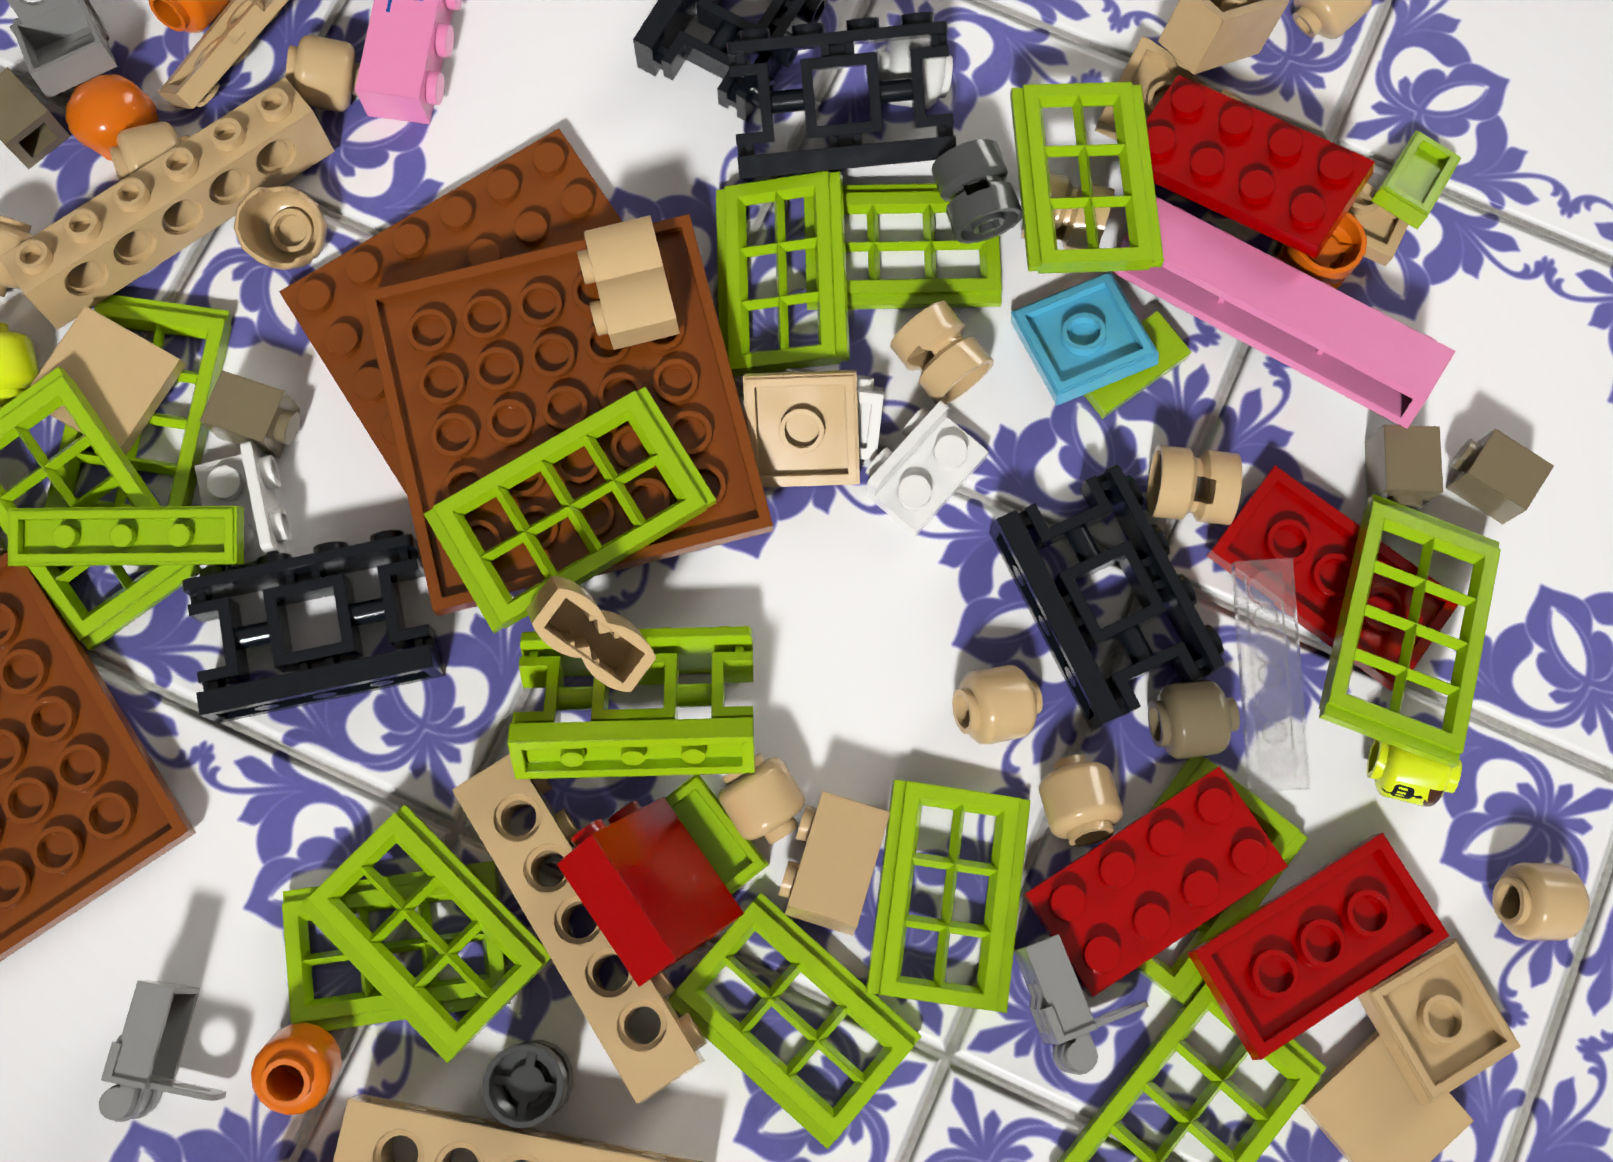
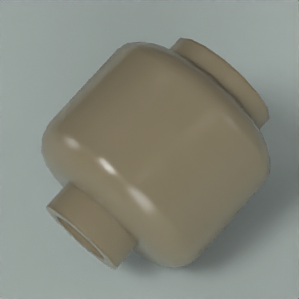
[1148,680,1240,759]

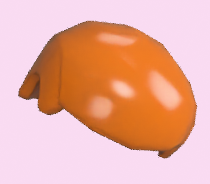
[66,74,159,161]

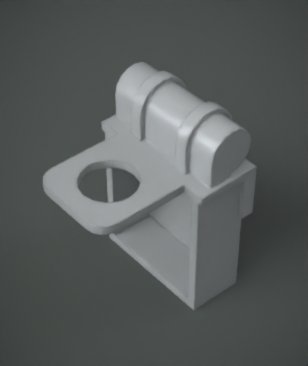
[7,0,118,99]
[1014,934,1149,1075]
[99,980,227,1122]

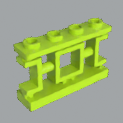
[507,626,755,779]

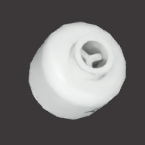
[876,38,953,109]

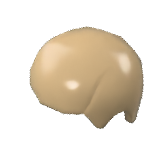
[234,186,327,270]

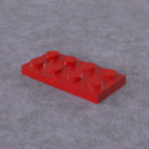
[1146,75,1375,259]
[1206,465,1458,691]
[1023,766,1288,997]
[1187,832,1449,1060]

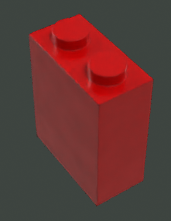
[556,797,744,987]

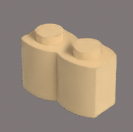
[577,215,680,350]
[526,576,656,692]

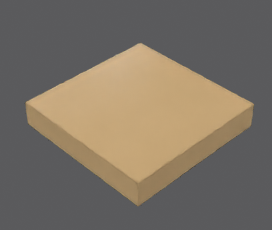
[30,306,186,455]
[743,370,860,487]
[1358,938,1521,1105]
[1300,1030,1474,1162]

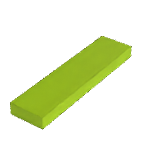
[8,506,244,567]

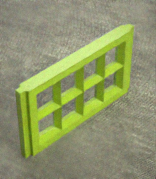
[45,295,233,508]
[0,367,202,650]
[424,387,717,634]
[1319,494,1501,768]
[1057,981,1327,1162]

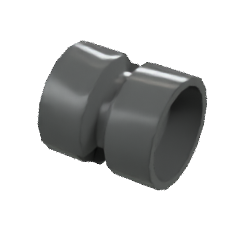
[931,139,1022,244]
[483,1040,574,1128]

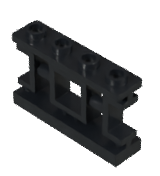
[633,0,827,122]
[726,12,956,179]
[990,464,1224,732]
[182,530,445,723]

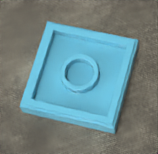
[1011,271,1159,406]

